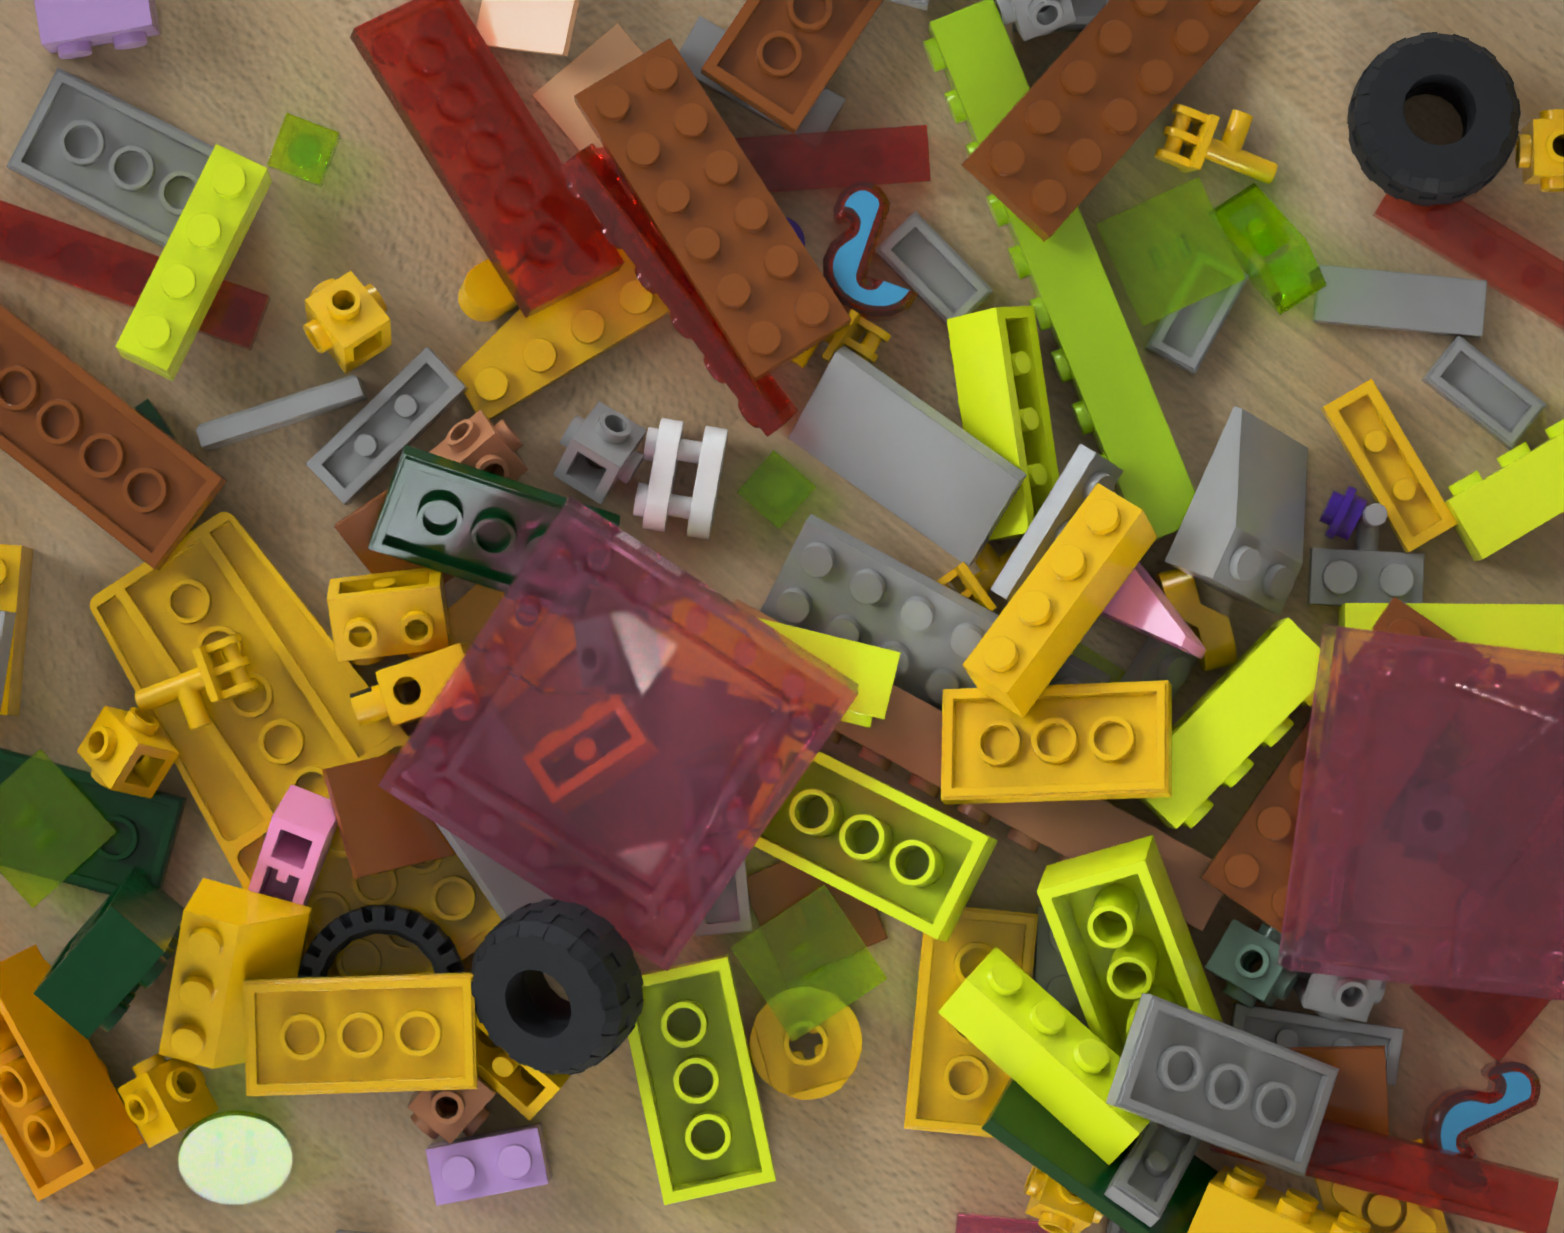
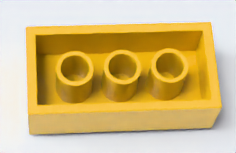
[1187,1164,1372,1233]

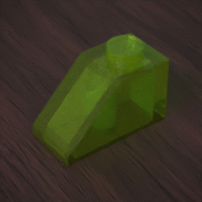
[1208,183,1327,315]

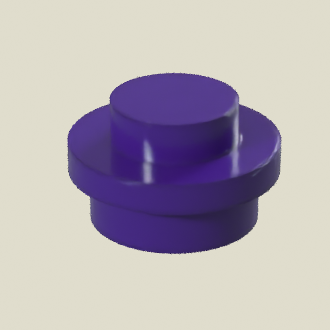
[1319,485,1367,540]

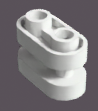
[633,418,728,540]

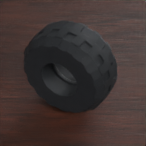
[1347,32,1521,206]
[471,899,644,1075]

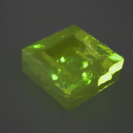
[267,113,341,187]
[737,450,816,530]

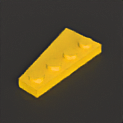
[455,212,675,420]

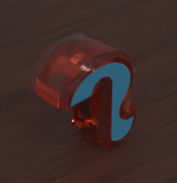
[823,181,919,322]
[1422,1058,1541,1193]

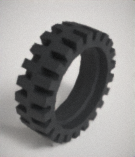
[297,904,465,978]

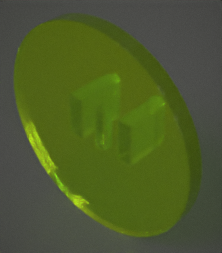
[178,1110,292,1205]

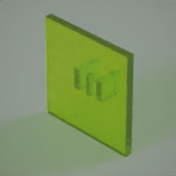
[1096,177,1246,326]
[0,749,117,908]
[731,884,888,1042]

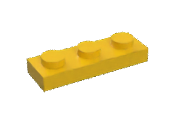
[1320,378,1457,553]

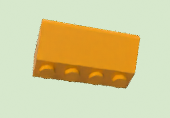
[0,944,145,1202]

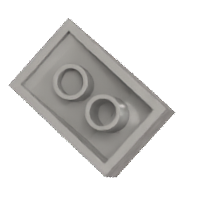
[1165,406,1308,616]

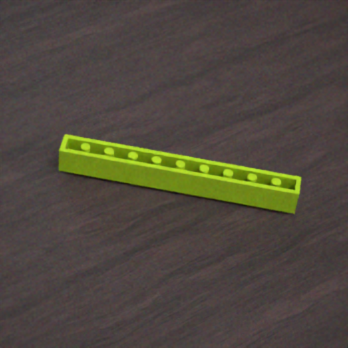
[923,0,1195,541]

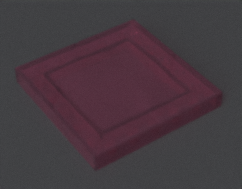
[378,495,859,971]
[1277,623,1564,1001]

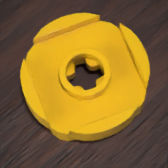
[749,985,863,1100]

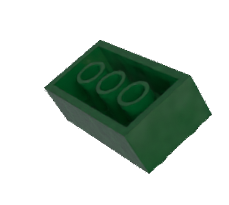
[33,867,184,1039]

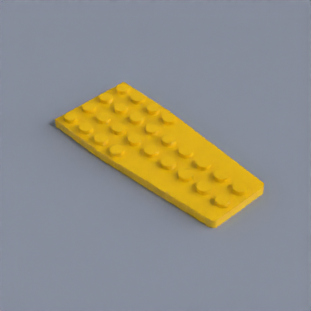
[90,512,502,977]

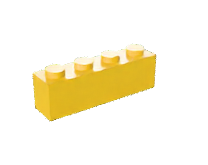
[962,483,1157,718]

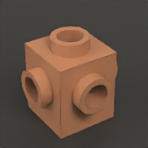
[429,409,529,482]
[408,1075,496,1144]

